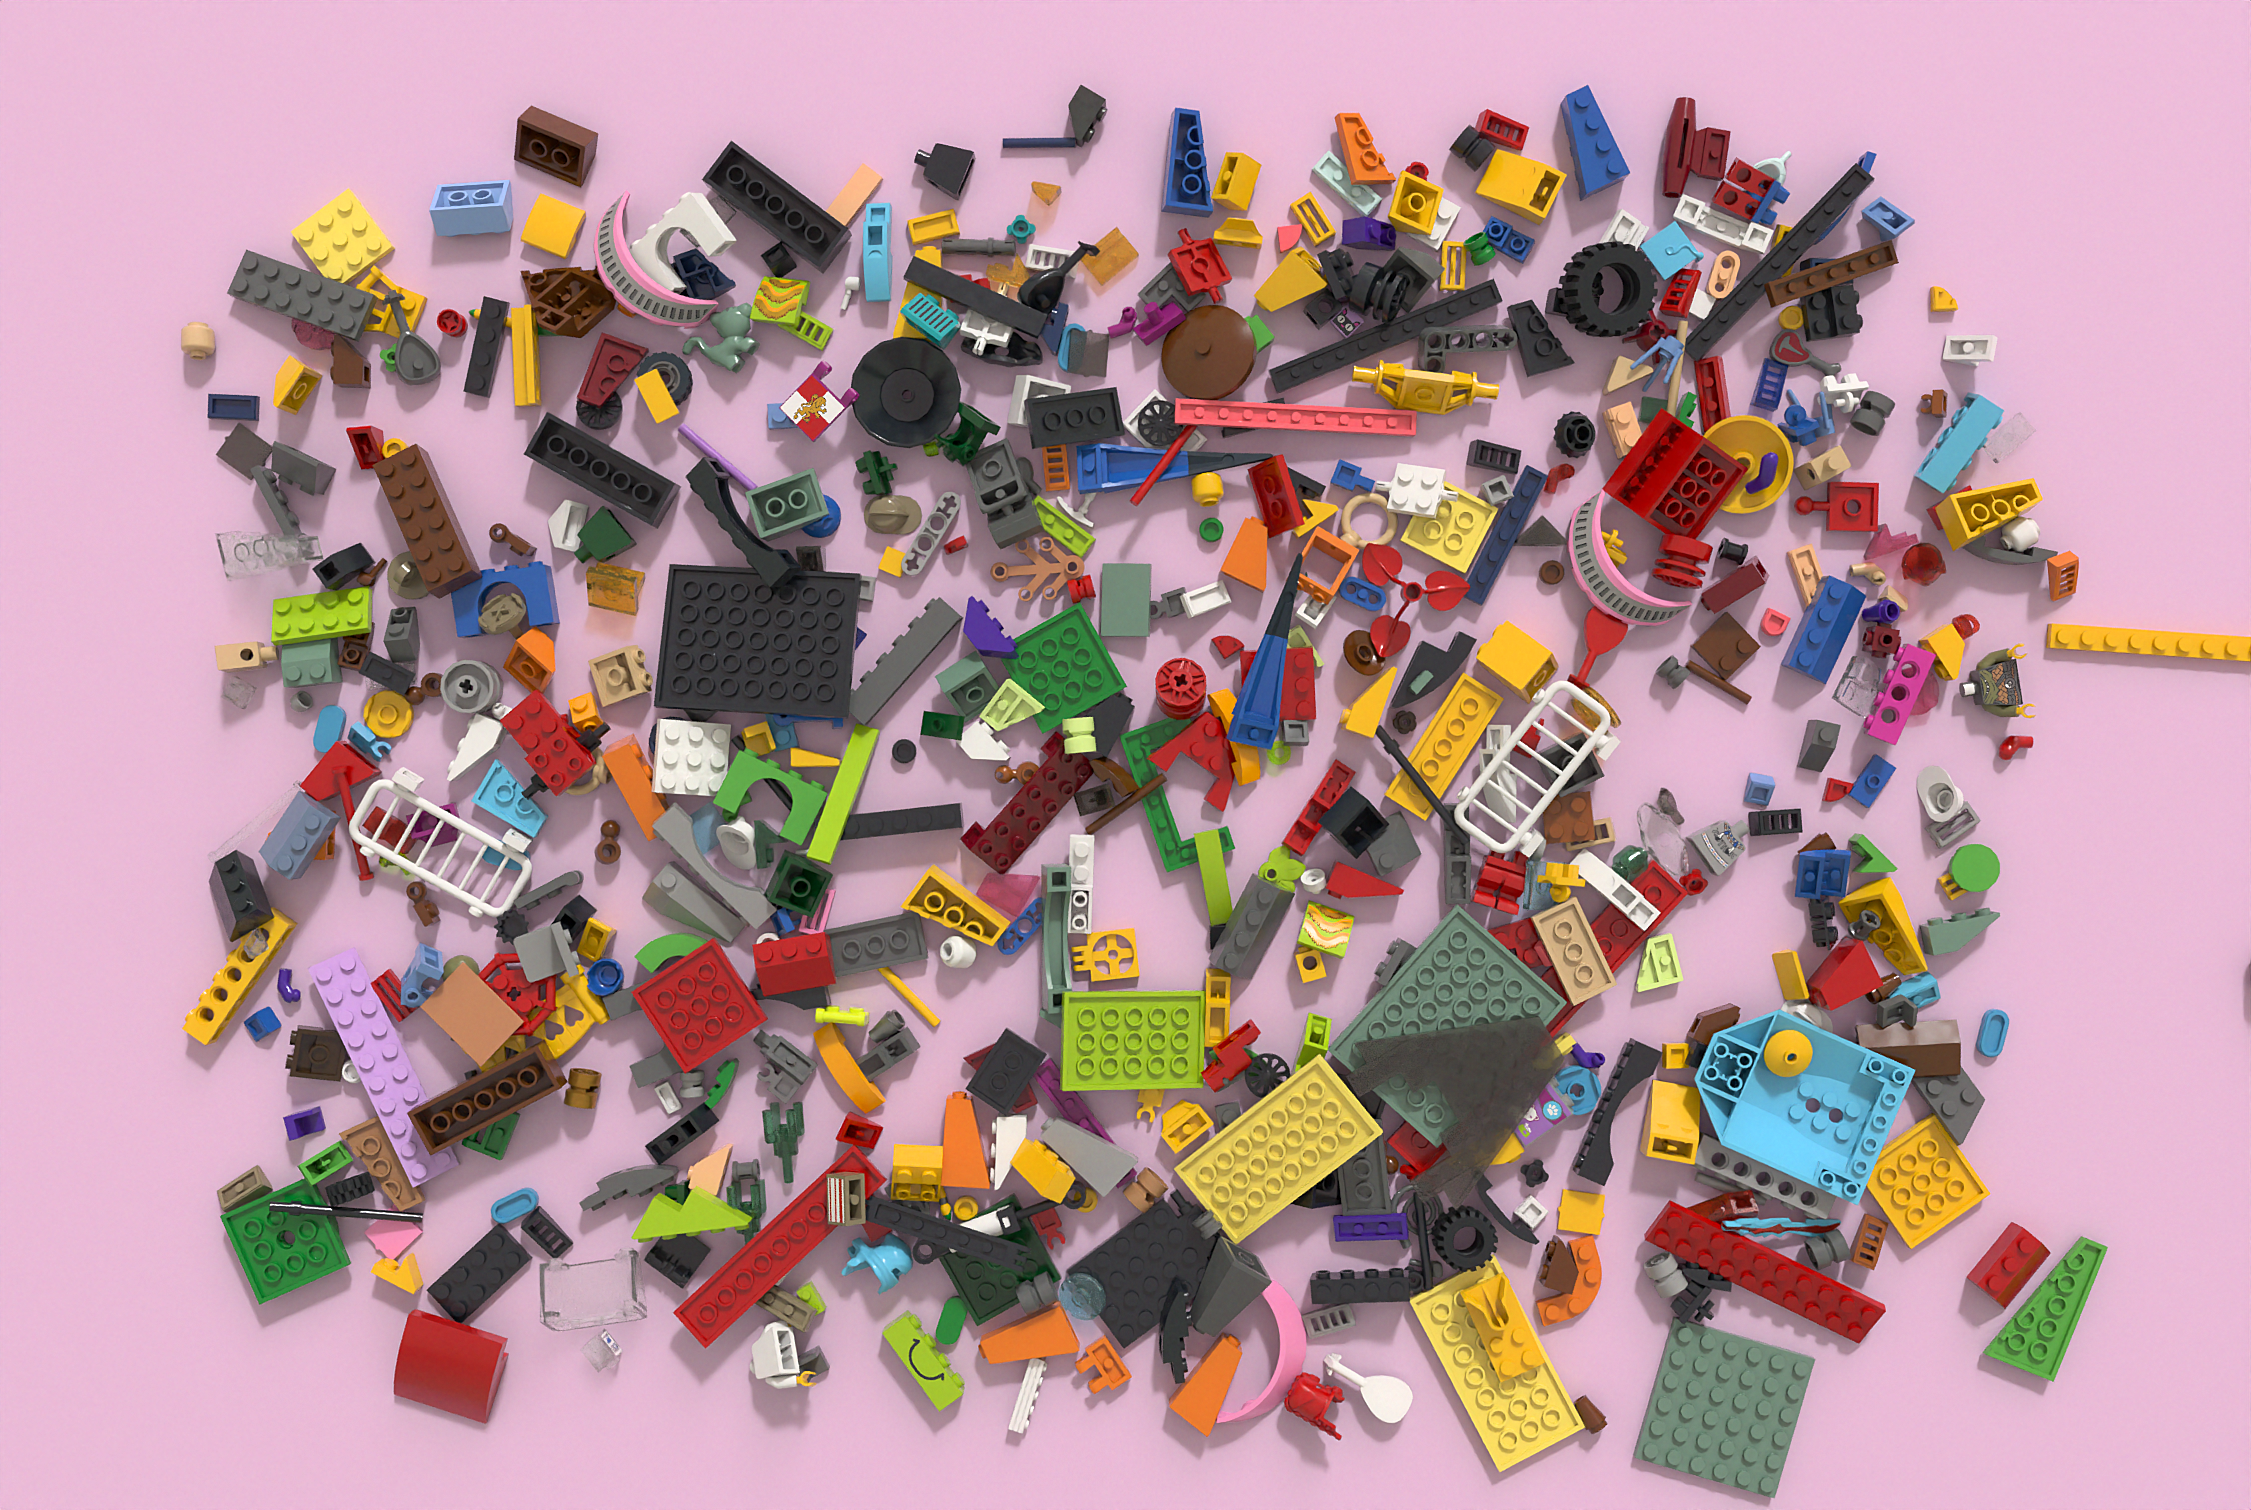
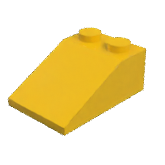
[1339,667,1398,738]

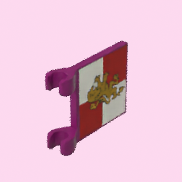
[779,361,860,442]

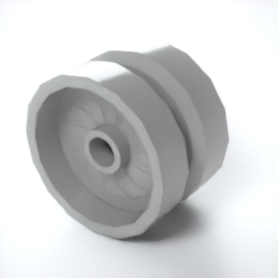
[440,660,503,713]

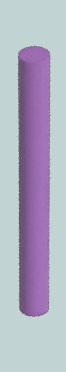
[678,423,758,491]

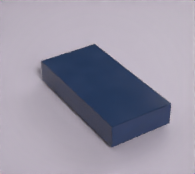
[207,394,260,421]

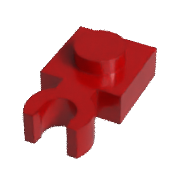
[1512,716,1544,759]
[1031,1207,1065,1250]

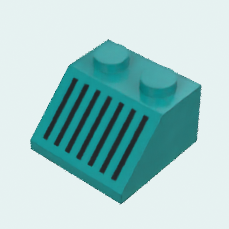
[900,293,961,350]

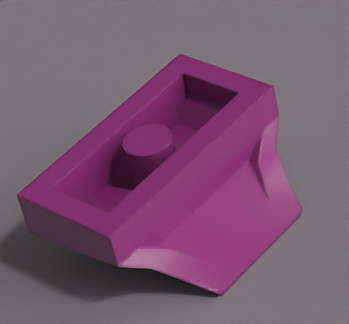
[406,803,460,847]

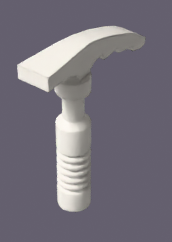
[1057,493,1097,528]

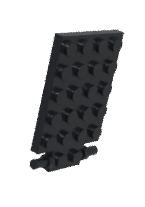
[1067,1189,1221,1348]

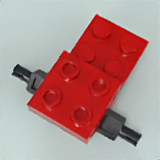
[499,689,611,800]

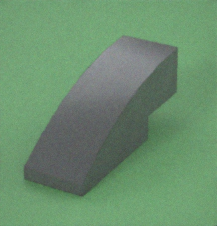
[855,1026,921,1081]

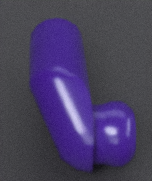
[1570,1043,1605,1068]

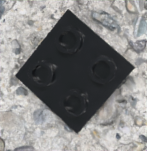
[1808,896,1838,951]
[644,1233,711,1289]

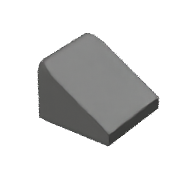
[1480,475,1514,506]

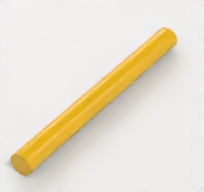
[877,967,940,1027]

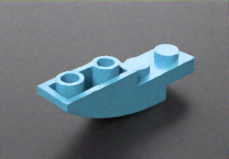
[863,203,893,302]

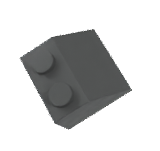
[271,441,336,496]

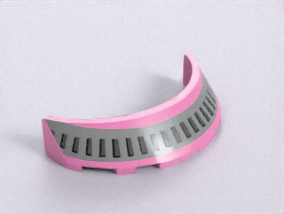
[593,190,719,329]
[1567,489,1692,626]

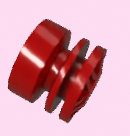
[1651,534,1713,589]
[1155,658,1207,720]

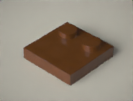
[1690,612,1761,680]

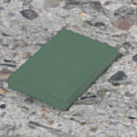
[1101,563,1152,637]

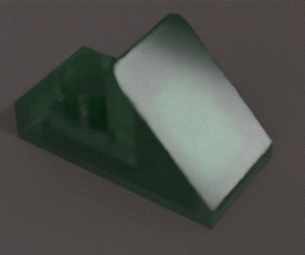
[754,819,788,869]

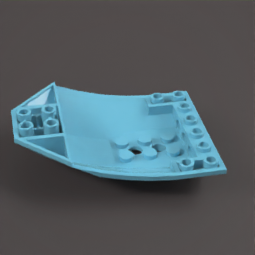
[1694,1009,1915,1205]

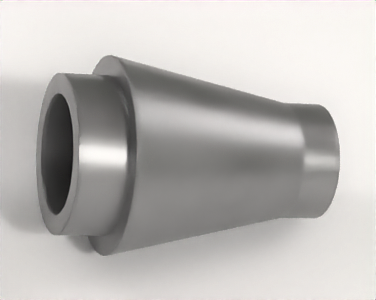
[869,1010,905,1043]

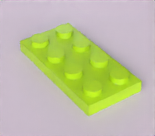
[271,586,372,646]

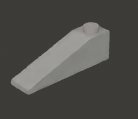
[642,861,746,943]

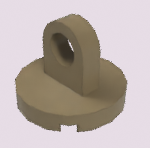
[387,551,430,599]
[478,593,526,640]

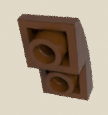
[337,622,375,672]
[1089,756,1140,798]

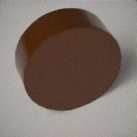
[1539,560,1564,585]

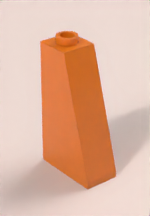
[941,1091,991,1189]
[978,1300,1080,1364]
[1169,1332,1243,1437]

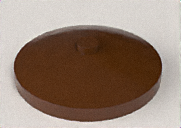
[1161,305,1257,400]

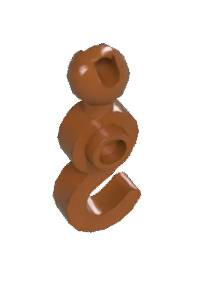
[994,761,1039,785]

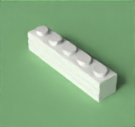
[1008,1357,1048,1433]

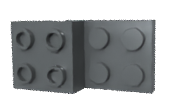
[966,438,1045,550]

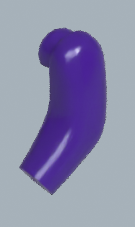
[1745,452,1778,494]

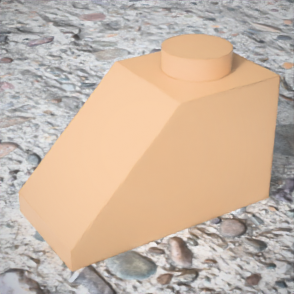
[687,1143,734,1196]

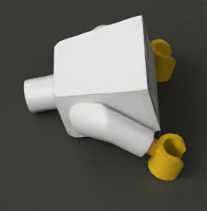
[750,1320,817,1389]

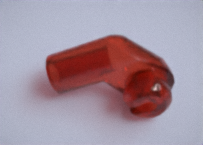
[1543,463,1575,494]

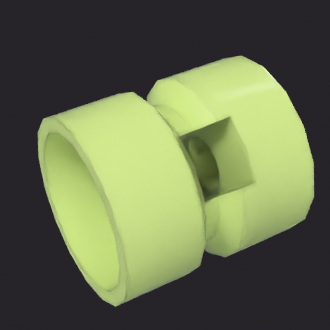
[1062,717,1096,754]

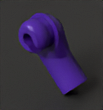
[277,968,301,1003]

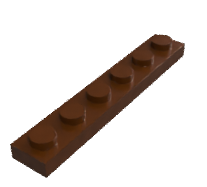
[1764,240,1899,308]

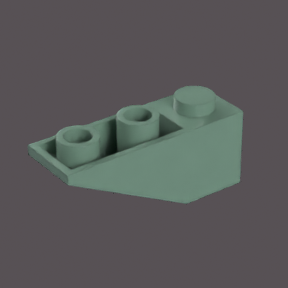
[1919,908,2000,956]

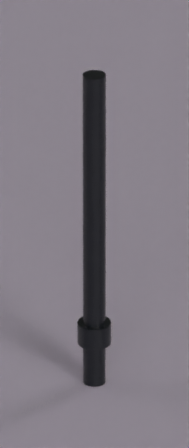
[1375,725,1470,845]
[269,1200,423,1223]

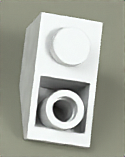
[955,721,1010,761]

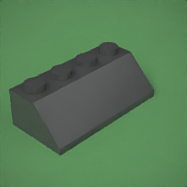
[1208,873,1295,979]

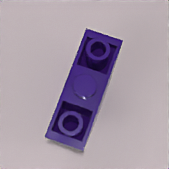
[963,596,1019,659]

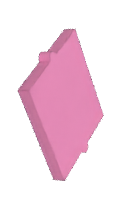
[364,1204,423,1260]

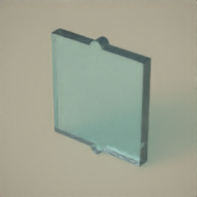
[690,802,727,855]

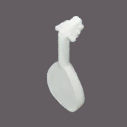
[1324,1352,1413,1423]

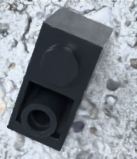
[312,543,376,590]

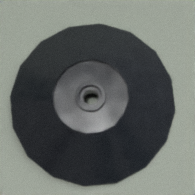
[851,336,961,448]

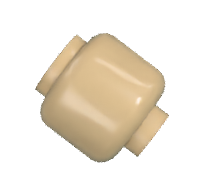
[181,322,215,360]

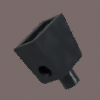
[914,143,976,201]

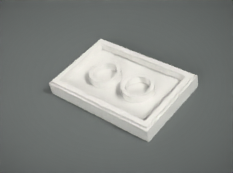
[1123,389,1207,451]

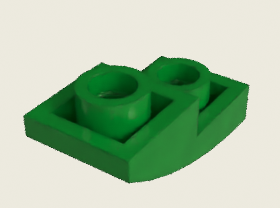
[1675,391,1697,428]
[704,1058,740,1109]

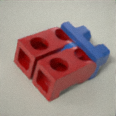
[1711,157,1790,225]

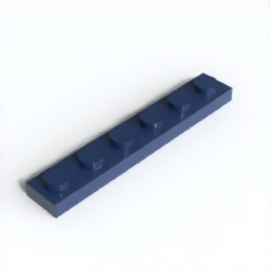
[1463,465,1548,606]

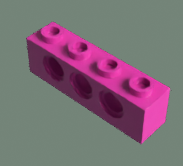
[1863,644,1936,745]

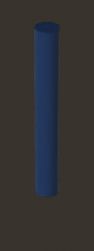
[1003,137,1076,148]

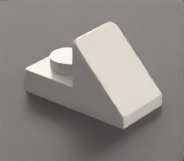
[1943,335,1998,366]
[1295,595,1337,629]

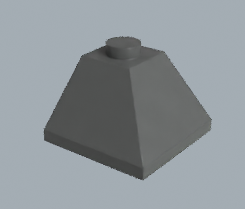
[1384,247,1445,313]
[1357,811,1422,876]

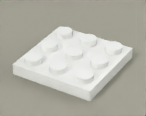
[652,719,731,796]

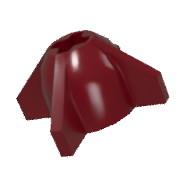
[1622,311,1677,365]

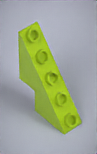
[1291,1013,1332,1076]
[631,1186,753,1243]

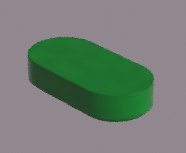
[936,1296,968,1345]

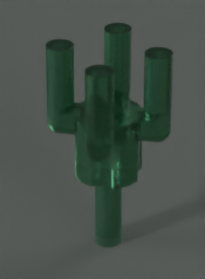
[762,1102,805,1183]
[726,1179,767,1245]

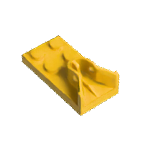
[1460,1272,1545,1383]

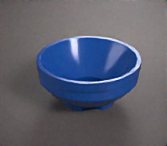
[801,495,841,538]

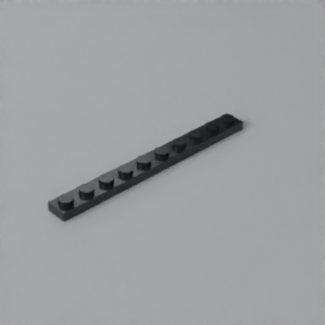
[1684,163,1875,363]
[1268,279,1503,394]

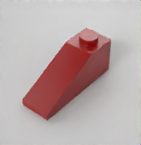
[1325,860,1404,900]

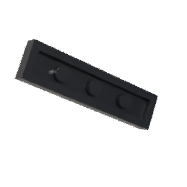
[464,296,510,398]

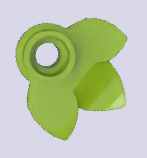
[1258,845,1306,892]

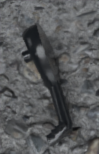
[1017,241,1100,315]

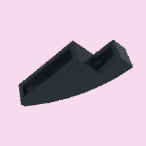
[1389,631,1477,709]

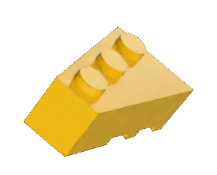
[1010,1138,1075,1203]

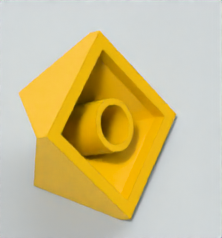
[273,355,323,415]

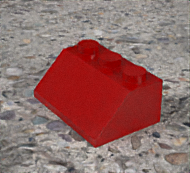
[752,932,836,997]
[1966,1222,2051,1309]

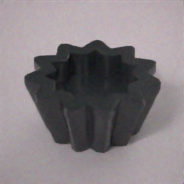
[494,910,529,945]

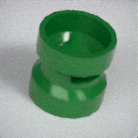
[1463,232,1496,266]

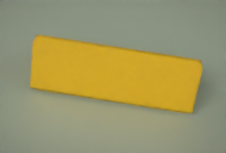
[1772,949,1809,1000]

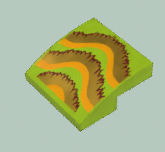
[750,276,810,326]
[1296,900,1354,959]

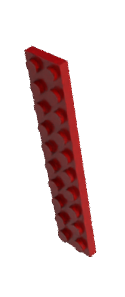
[673,1145,887,1349]
[1644,1200,1886,1344]

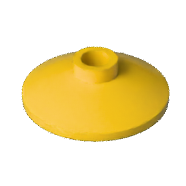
[1763,1030,1813,1077]

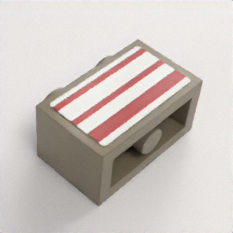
[827,1172,866,1226]

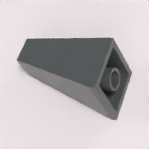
[1190,1236,1272,1337]

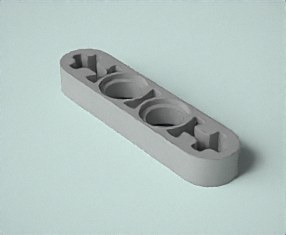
[901,492,961,576]

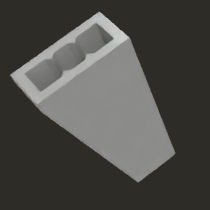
[1040,1115,1138,1197]

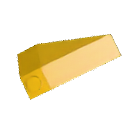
[1838,877,1928,975]

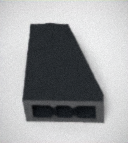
[1065,693,1135,757]

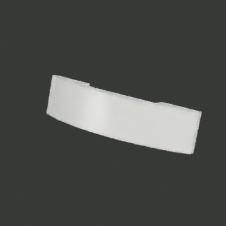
[1672,194,1774,254]

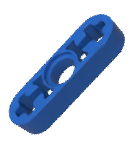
[997,897,1042,955]

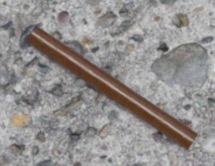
[1085,773,1167,835]

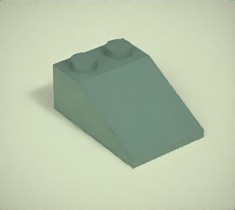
[745,468,829,542]
[281,637,343,688]

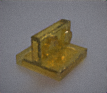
[586,562,645,616]

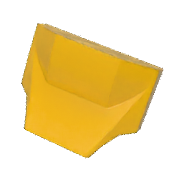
[1213,217,1263,249]
[1161,1100,1214,1154]

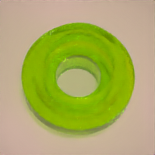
[1267,741,1291,765]

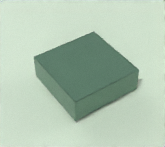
[1408,670,1433,695]

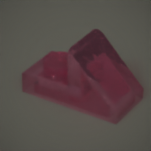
[1863,523,1919,561]

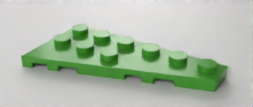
[1983,1236,2108,1382]

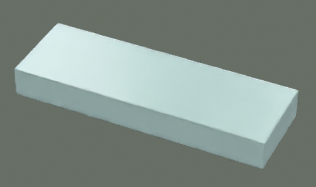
[1312,150,1382,217]

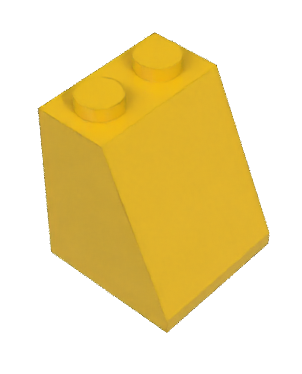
[1476,620,1559,704]

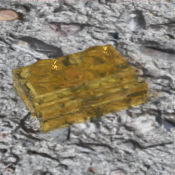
[1080,227,1139,286]

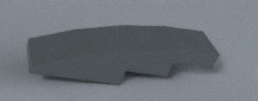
[1444,803,1471,904]

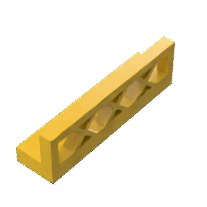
[511,305,542,407]

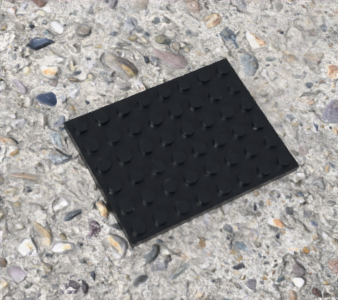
[654,564,862,719]

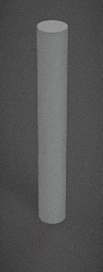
[1695,1172,1767,1206]

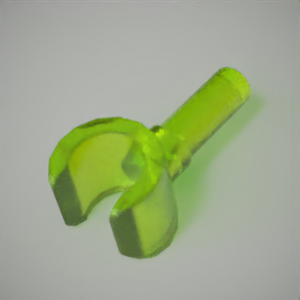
[923,441,939,457]

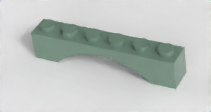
[1041,863,1072,1014]

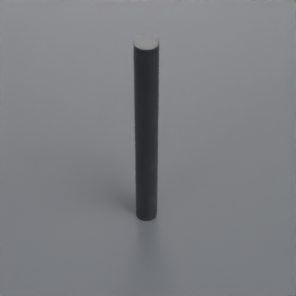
[731,735,793,811]
[1413,1191,1434,1290]

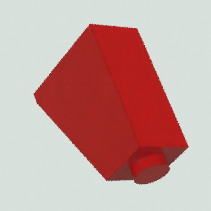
[300,741,382,801]

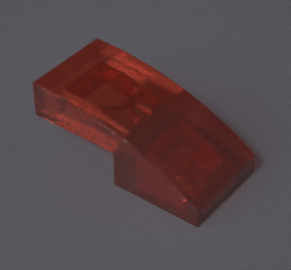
[362,806,418,854]

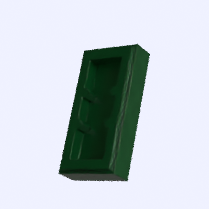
[920,711,965,741]

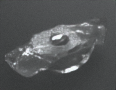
[1637,802,1689,877]

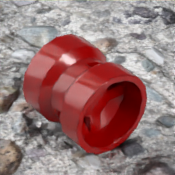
[437,309,468,338]
[1067,574,1096,604]

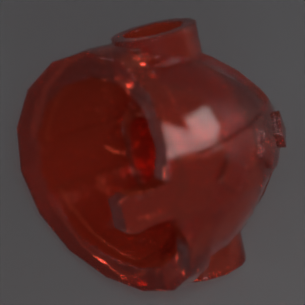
[1901,543,1946,586]

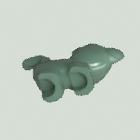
[682,302,760,373]

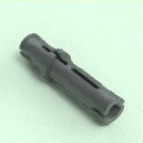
[942,237,1016,257]

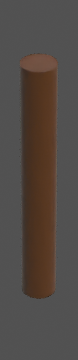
[1684,660,1752,705]

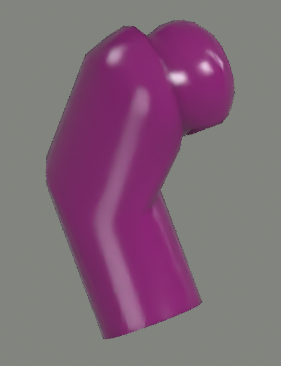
[1107,307,1137,339]

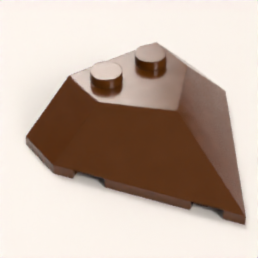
[520,266,617,338]

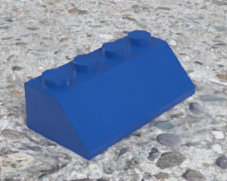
[1781,575,1866,684]

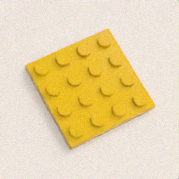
[1866,1113,1990,1249]

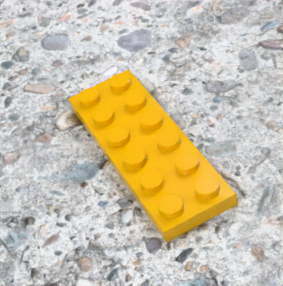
[1384,672,1504,821]

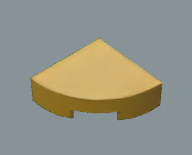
[1930,286,1958,312]

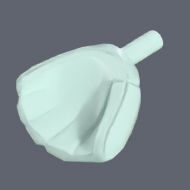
[1753,151,1792,186]

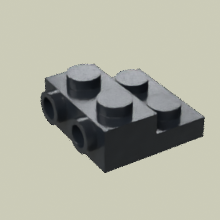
[1317,248,1358,303]
[1800,284,1863,342]

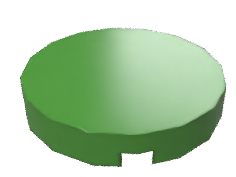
[1949,844,2000,892]

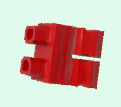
[1470,849,1530,916]

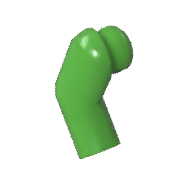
[722,791,752,822]

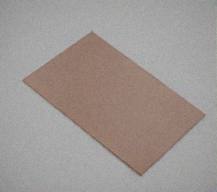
[420,962,524,1067]

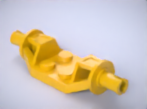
[1352,360,1499,415]

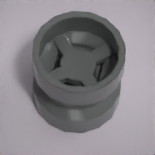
[1655,655,1691,689]

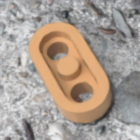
[1706,251,1740,300]

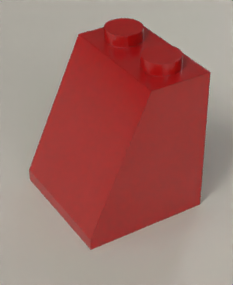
[1806,937,1884,1011]

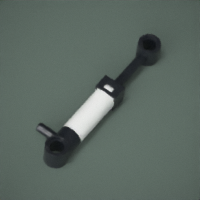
[912,1181,1087,1265]

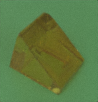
[1031,181,1062,206]

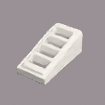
[1025,244,1079,279]

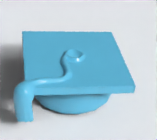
[1640,221,1704,281]

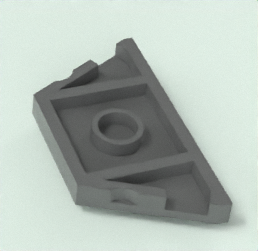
[1911,1067,1985,1146]

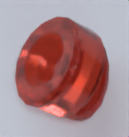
[1952,614,1980,640]

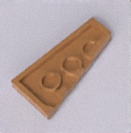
[339,1116,426,1212]

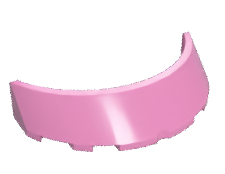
[1216,1280,1306,1423]

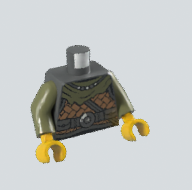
[1959,643,2036,718]

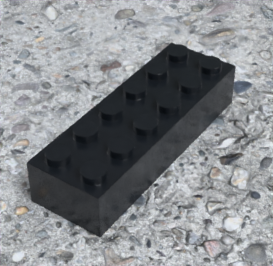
[702,141,852,274]
[524,412,681,529]

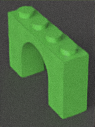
[713,748,828,846]

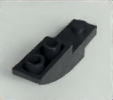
[1159,1281,1192,1384]

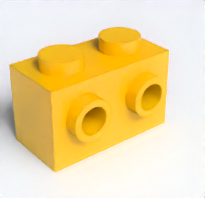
[1211,152,1261,211]

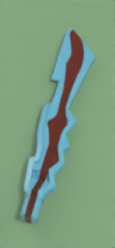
[1721,1218,1841,1238]

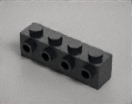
[1310,1268,1411,1304]

